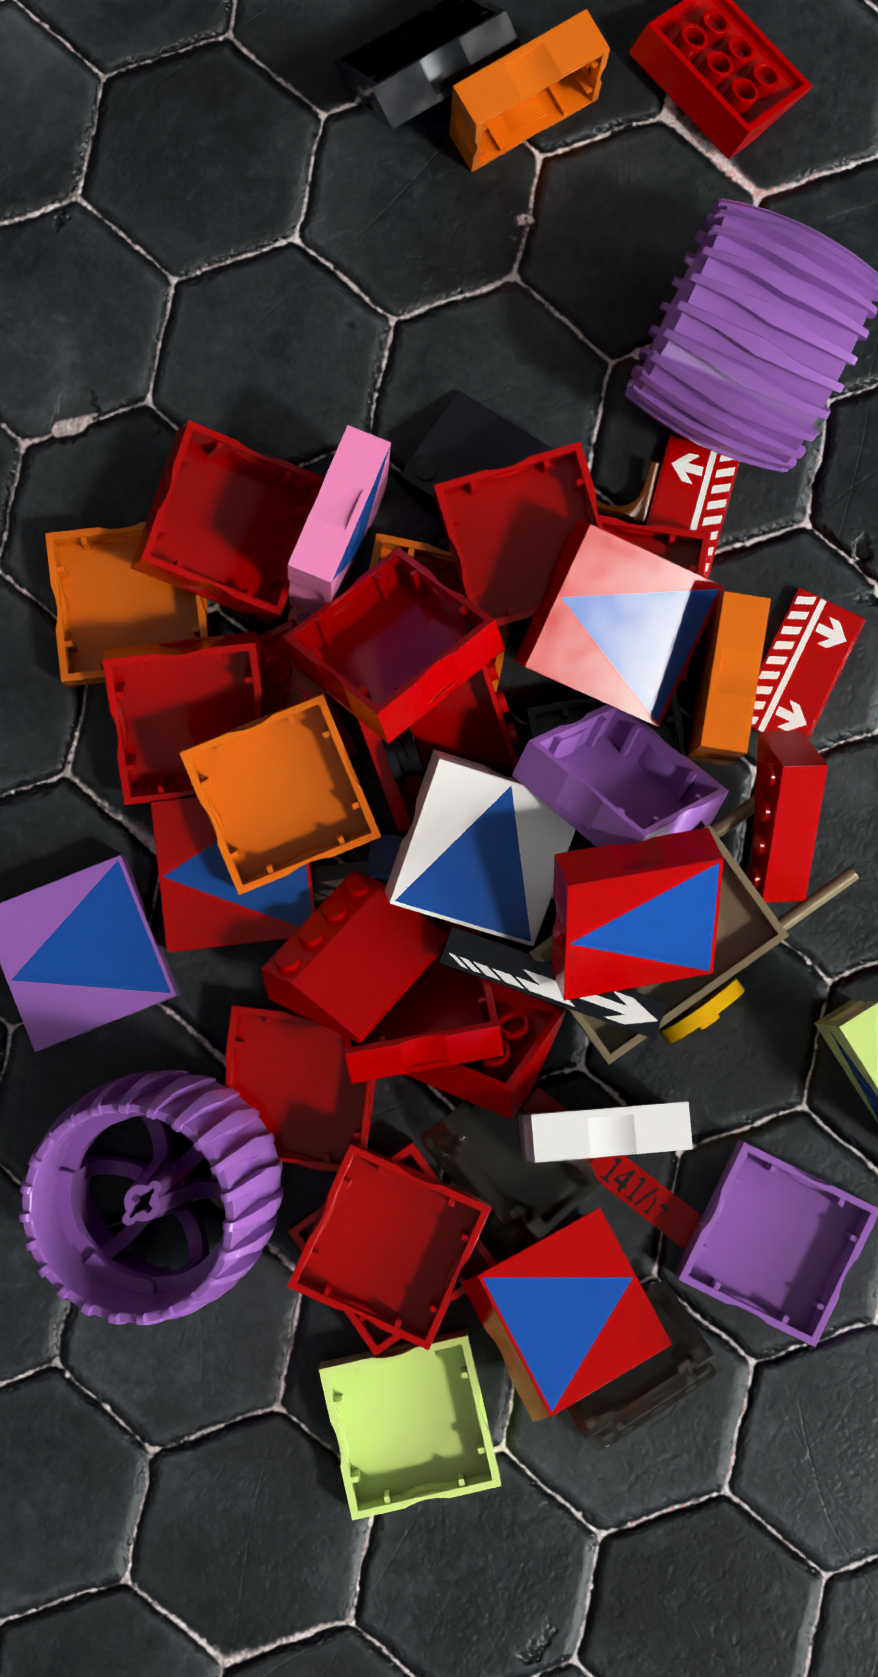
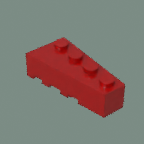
[748,731,828,903]

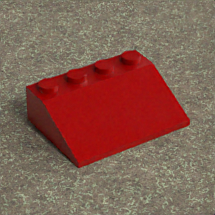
[629,0,812,160]
[261,870,449,1043]
[405,981,566,1120]

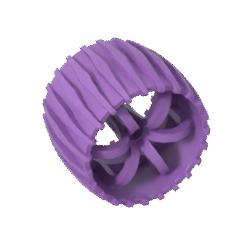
[625,198,878,473]
[19,1070,283,1326]

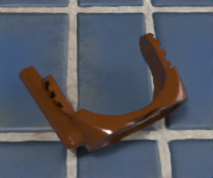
[596,462,659,524]

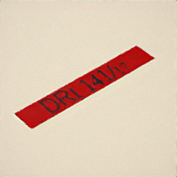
[516,1087,701,1250]

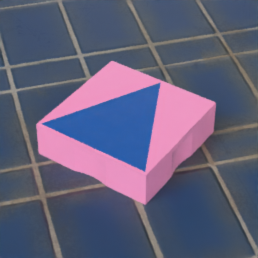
[287,425,391,614]

